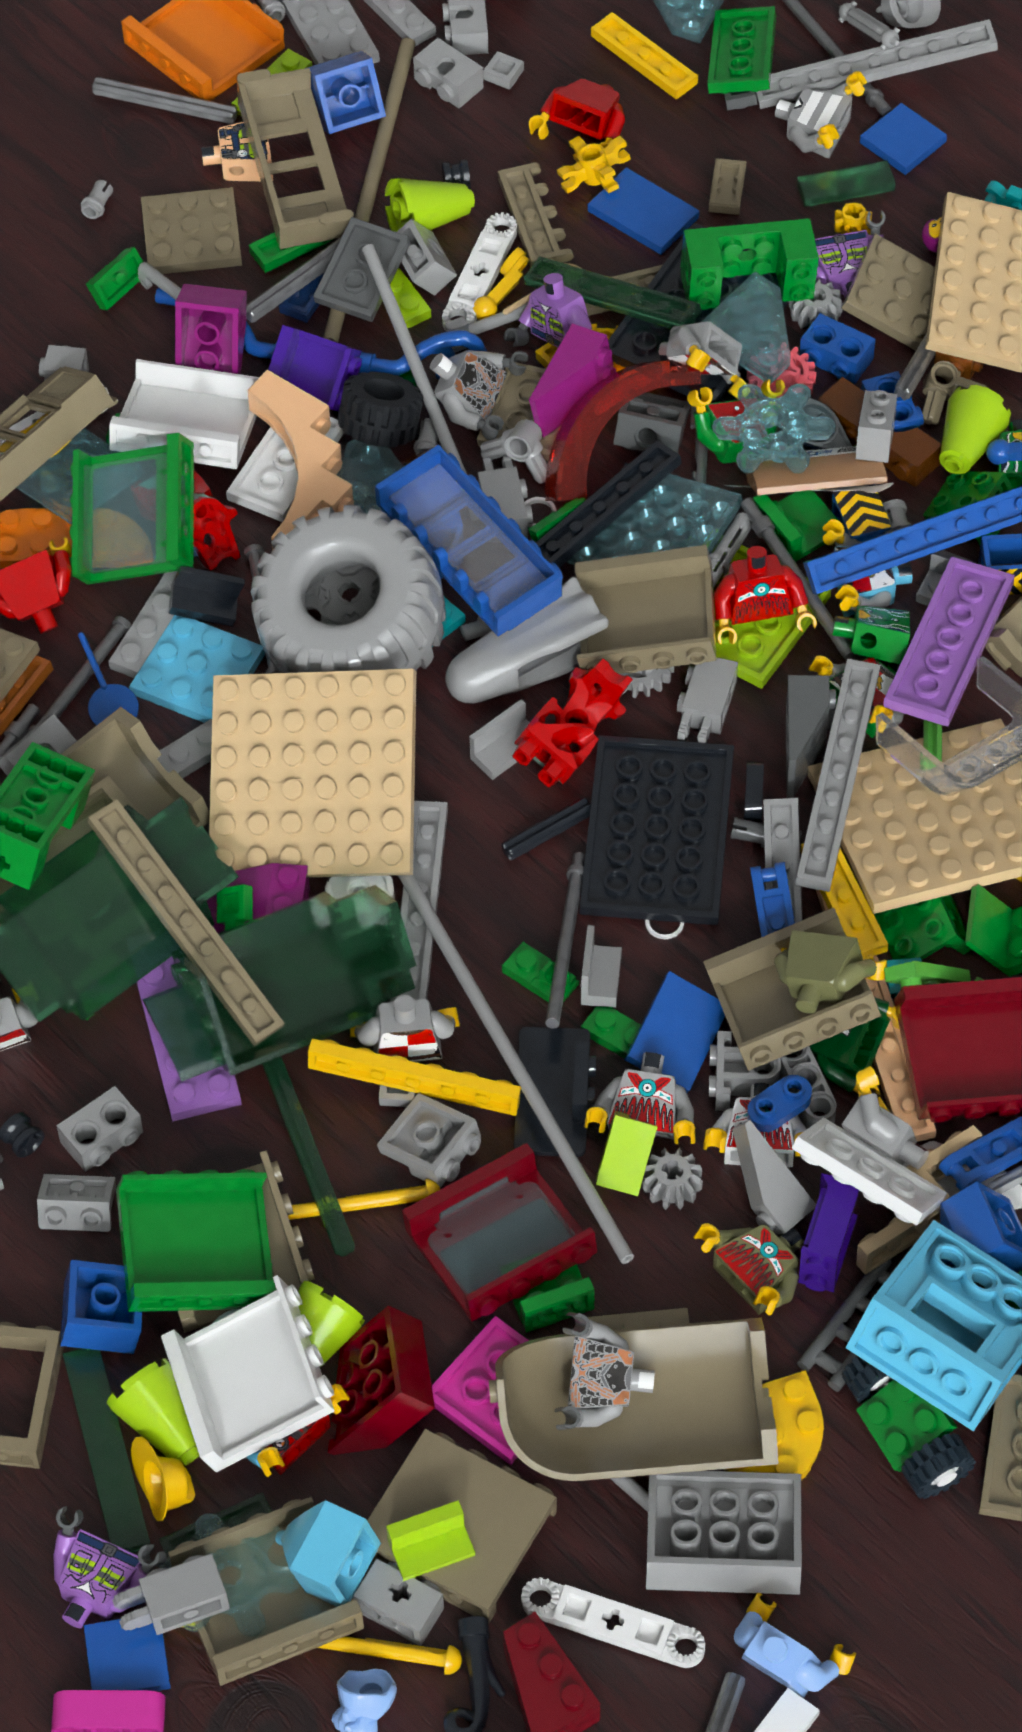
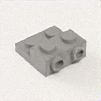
[377,1092,481,1188]

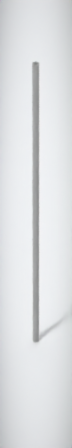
[398,875,634,1264]

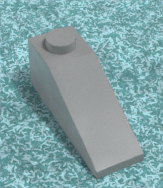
[732,1120,816,1236]

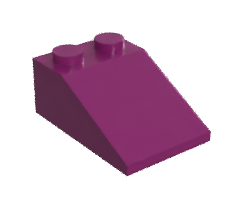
[175,284,247,374]
[529,323,616,438]
[201,863,310,946]

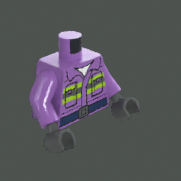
[815,210,886,298]
[504,273,592,348]
[53,1506,167,1628]

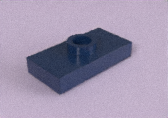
[279,272,325,323]

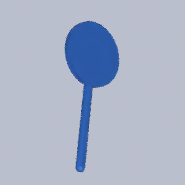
[78,632,139,726]

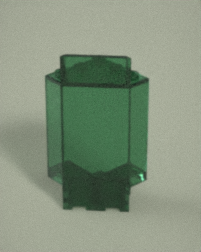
[0,797,239,1022]
[142,885,417,1082]

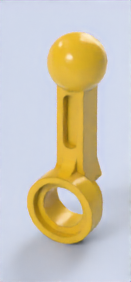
[473,247,529,320]

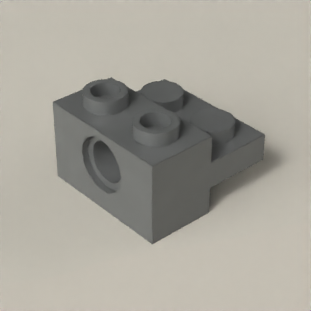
[613,389,691,453]

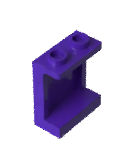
[268,325,362,411]

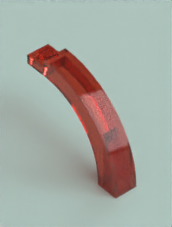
[545,360,701,501]

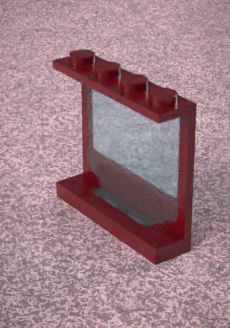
[402,1143,597,1322]

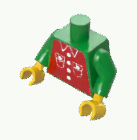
[687,379,785,473]

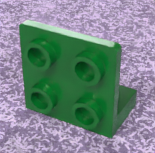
[923,471,1013,545]
[753,490,844,562]
[965,884,1022,977]
[875,895,972,960]
[501,1254,595,1333]

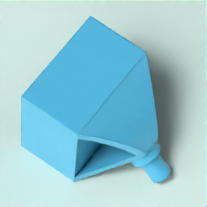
[275,1500,381,1607]

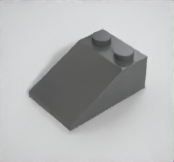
[785,675,836,798]

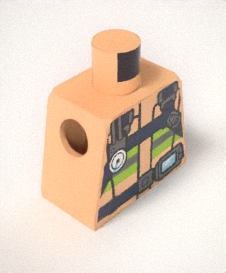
[201,122,273,182]

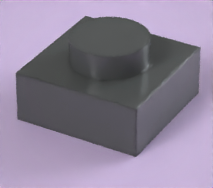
[724,91,758,111]

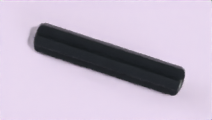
[502,798,591,860]

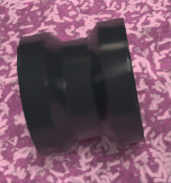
[442,159,471,189]
[0,1112,45,1158]

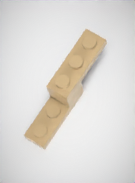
[856,1125,983,1275]

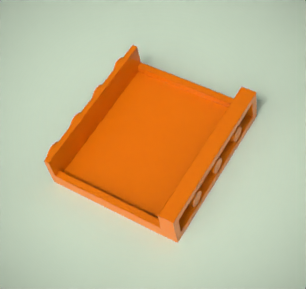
[121,0,285,101]

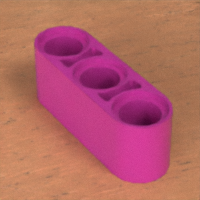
[51,1690,166,1732]

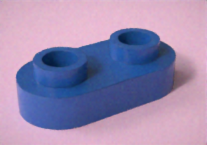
[747,1075,812,1132]

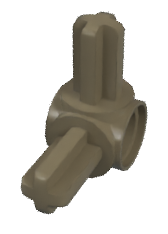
[922,361,987,425]

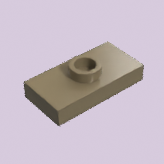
[708,158,746,215]

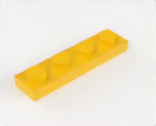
[591,12,698,100]
[800,843,888,959]

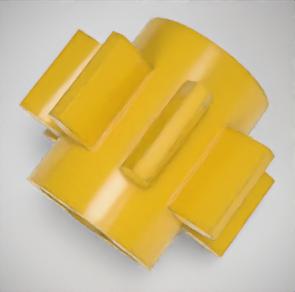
[834,203,872,234]

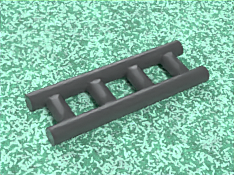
[797,1259,892,1392]

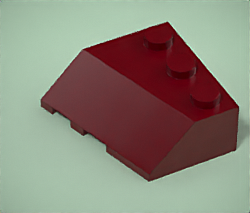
[328,1305,435,1455]

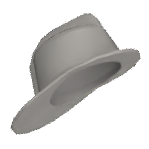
[876,0,941,28]

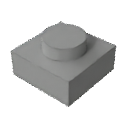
[483,51,524,90]

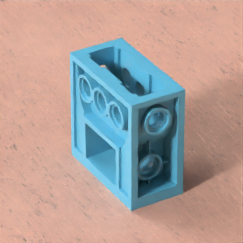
[846,1220,1022,1432]

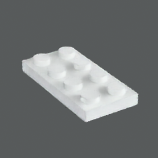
[226,417,344,522]
[792,1117,947,1225]

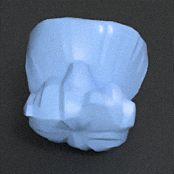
[331,1669,397,1732]

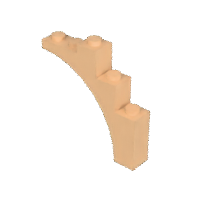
[248,370,354,550]

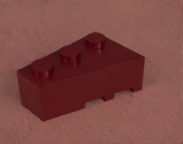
[503,1612,600,1732]

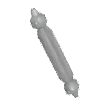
[838,1,900,50]

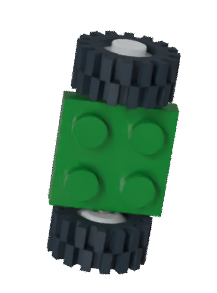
[842,1356,976,1499]

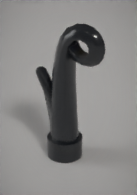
[443,1616,506,1732]

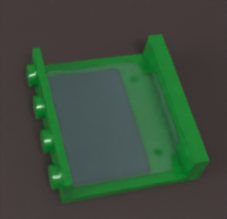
[70,432,194,584]

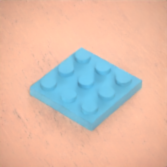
[129,615,265,723]

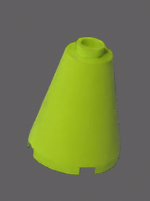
[385,178,475,232]
[939,385,1011,474]
[298,1280,365,1368]
[106,1358,199,1466]

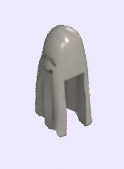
[445,577,609,703]

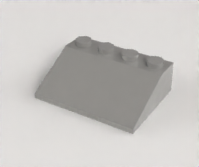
[646,1471,802,1595]

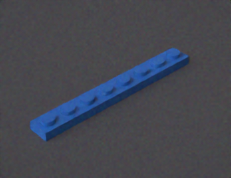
[803,486,1022,594]

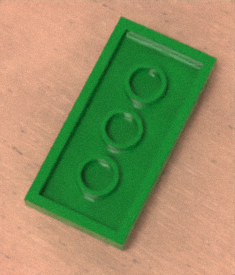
[707,6,776,94]

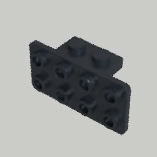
[514,1027,596,1157]

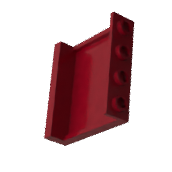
[894,977,1022,1123]

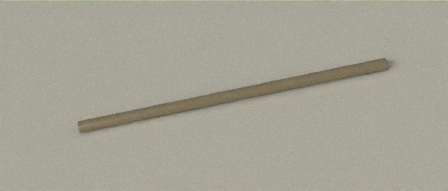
[323,38,416,342]

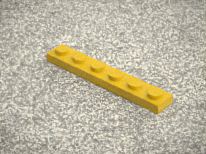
[308,1039,521,1116]

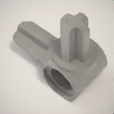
[480,419,552,484]

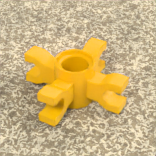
[557,136,631,193]

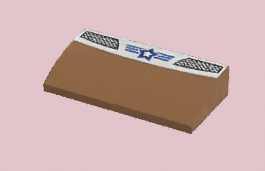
[745,446,888,495]

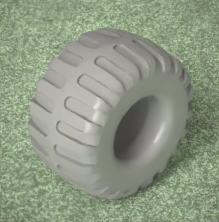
[251,505,446,673]

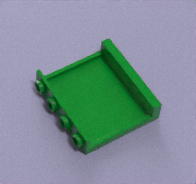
[116,1169,277,1312]

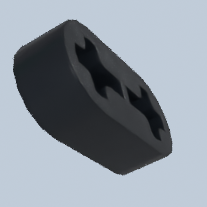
[744,761,764,821]

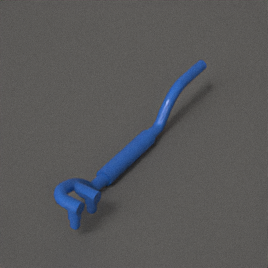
[155,288,488,380]

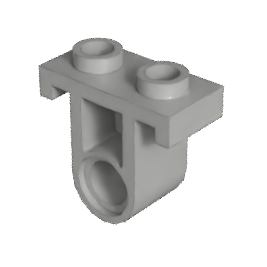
[709,1031,781,1111]

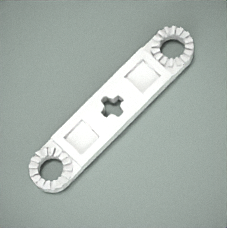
[442,212,517,331]
[521,1577,705,1668]

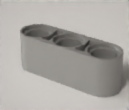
[780,1046,837,1129]

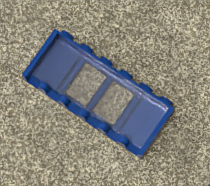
[375,445,563,637]

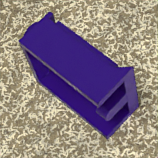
[798,1173,860,1293]

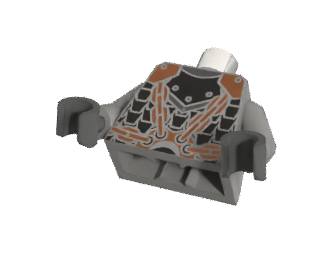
[430,350,529,440]
[555,1312,655,1430]

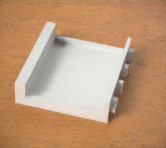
[109,359,260,469]
[161,1275,335,1472]

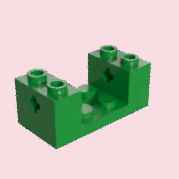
[680,218,819,311]
[0,742,95,890]

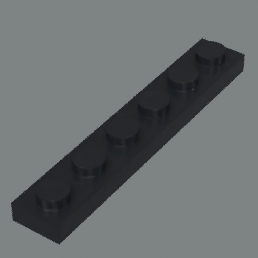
[536,440,682,567]

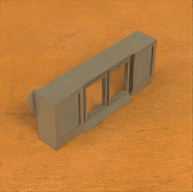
[237,68,354,249]
[0,366,118,501]

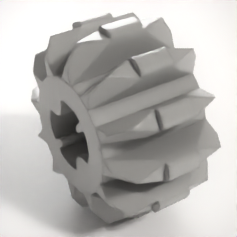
[789,278,843,329]
[642,1147,703,1210]

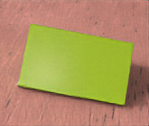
[596,1111,657,1196]
[386,1500,475,1581]

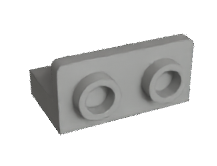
[37,1174,116,1232]

